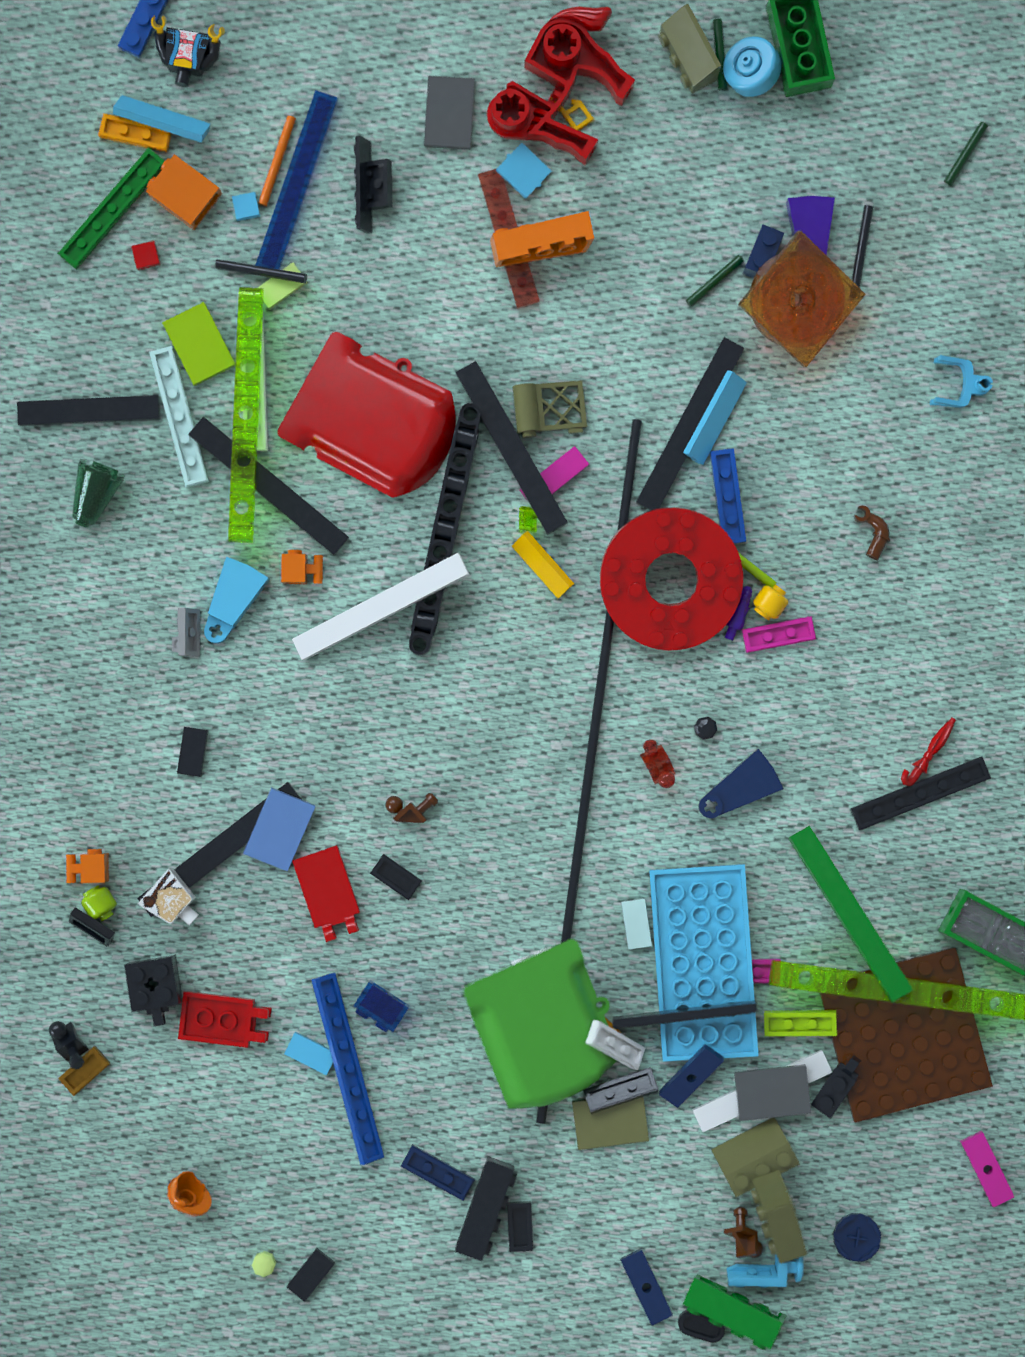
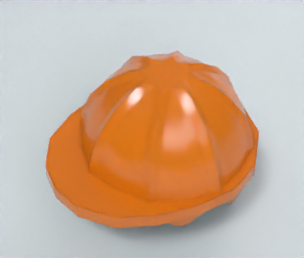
[167,1171,212,1216]

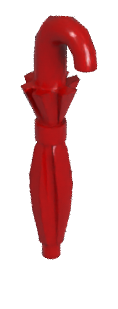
[901,717,956,786]

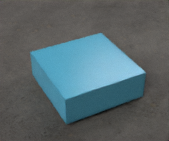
[232,192,260,221]

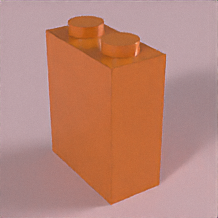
[146,154,222,230]

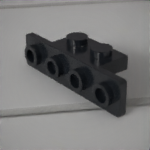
[354,136,392,234]

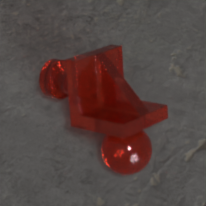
[640,739,676,788]

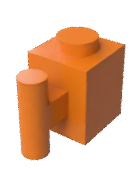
[281,550,323,584]
[66,849,109,883]

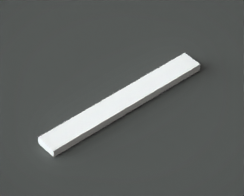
[292,553,470,661]

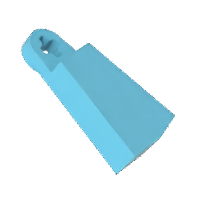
[204,557,270,644]

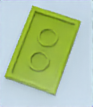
[162,302,236,386]

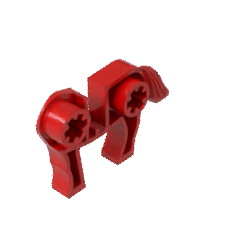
[487,7,635,165]

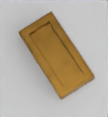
[58,1046,111,1096]

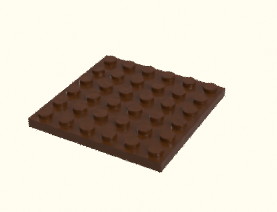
[817,947,993,1123]

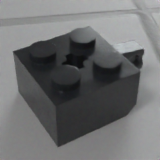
[124,954,183,1026]

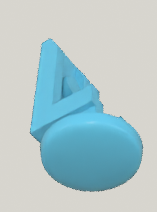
[726,1255,804,1288]

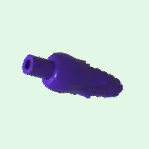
[724,586,752,641]

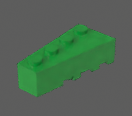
[683,1274,787,1350]

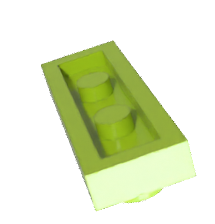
[764,1010,837,1036]

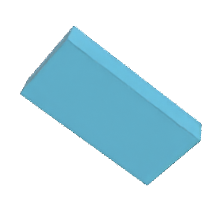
[284,1032,333,1075]

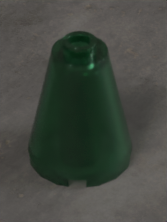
[72,459,125,528]

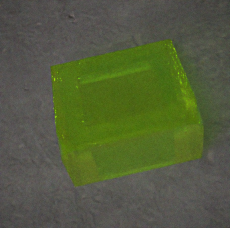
[519,506,537,533]

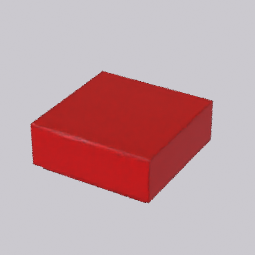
[131,241,161,270]

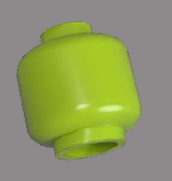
[81,885,117,922]

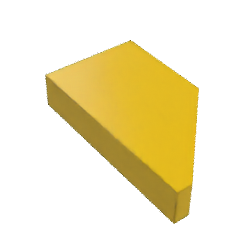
[551,97,594,131]

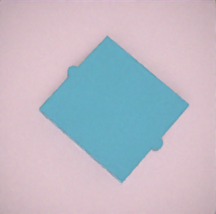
[496,143,551,199]

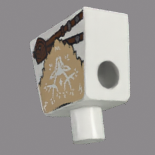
[138,868,199,926]

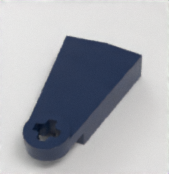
[698,749,784,818]

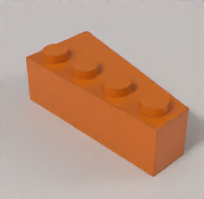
[490,211,594,267]

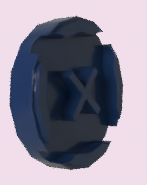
[833,1213,881,1262]

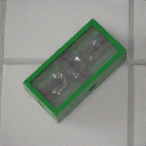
[938,889,1025,977]

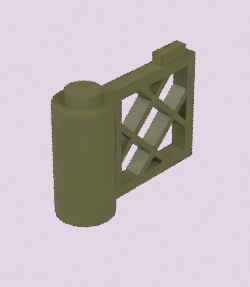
[512,380,587,438]

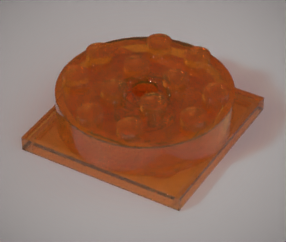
[738,231,866,367]

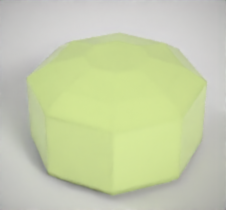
[252,1251,276,1277]

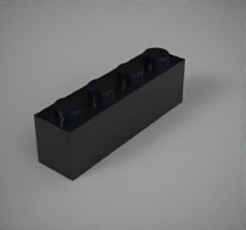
[455,1156,517,1261]

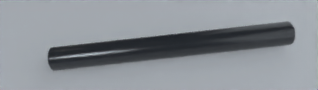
[849,205,873,299]
[215,259,307,283]

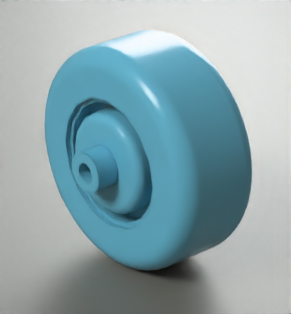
[723,36,782,97]

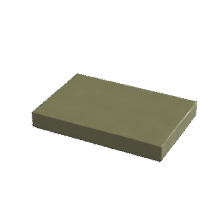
[572,1097,649,1150]

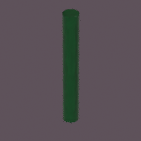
[713,18,727,90]
[944,121,988,186]
[685,255,744,307]

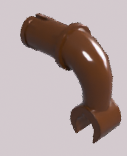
[853,505,890,561]

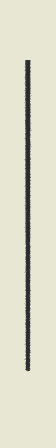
[536,419,642,1124]

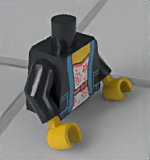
[151,15,225,87]

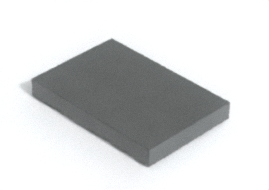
[424,76,475,150]
[734,1064,811,1121]

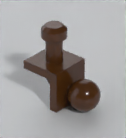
[385,793,438,823]
[724,1207,763,1258]

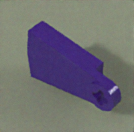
[786,196,835,283]

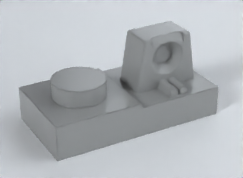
[172,608,200,657]

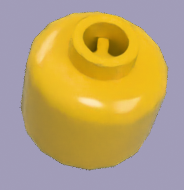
[753,584,788,621]

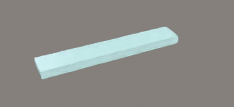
[149,346,209,488]

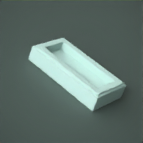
[621,898,652,950]

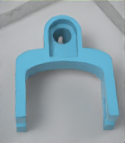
[930,355,993,408]

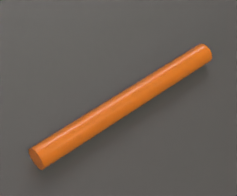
[258,115,296,207]

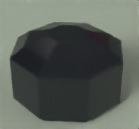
[694,717,717,740]

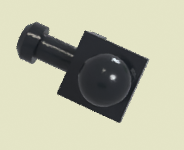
[49,1021,89,1069]

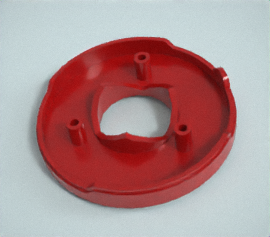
[600,507,743,651]

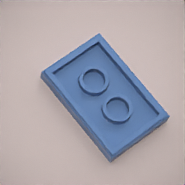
[243,787,315,871]

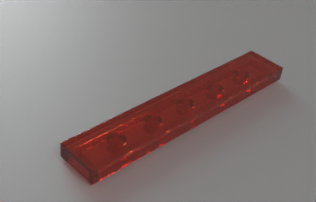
[478,168,540,309]

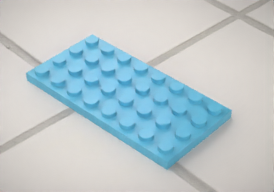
[649,864,759,1061]

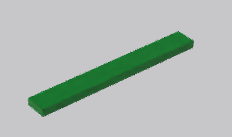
[788,825,913,1003]

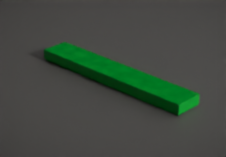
[57,147,165,270]

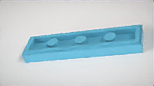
[113,95,210,143]
[683,370,747,465]

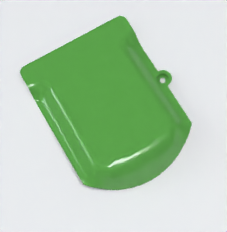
[463,939,617,1109]

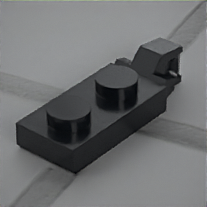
[810,1055,861,1119]

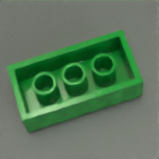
[766,0,835,98]

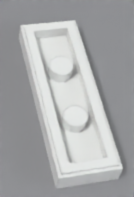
[586,1020,645,1070]

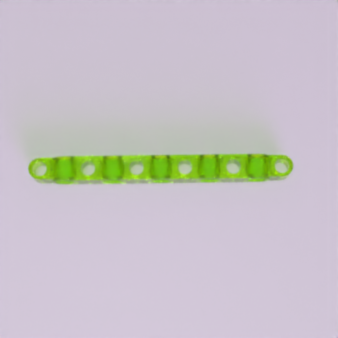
[228,287,264,543]
[769,960,1025,1020]

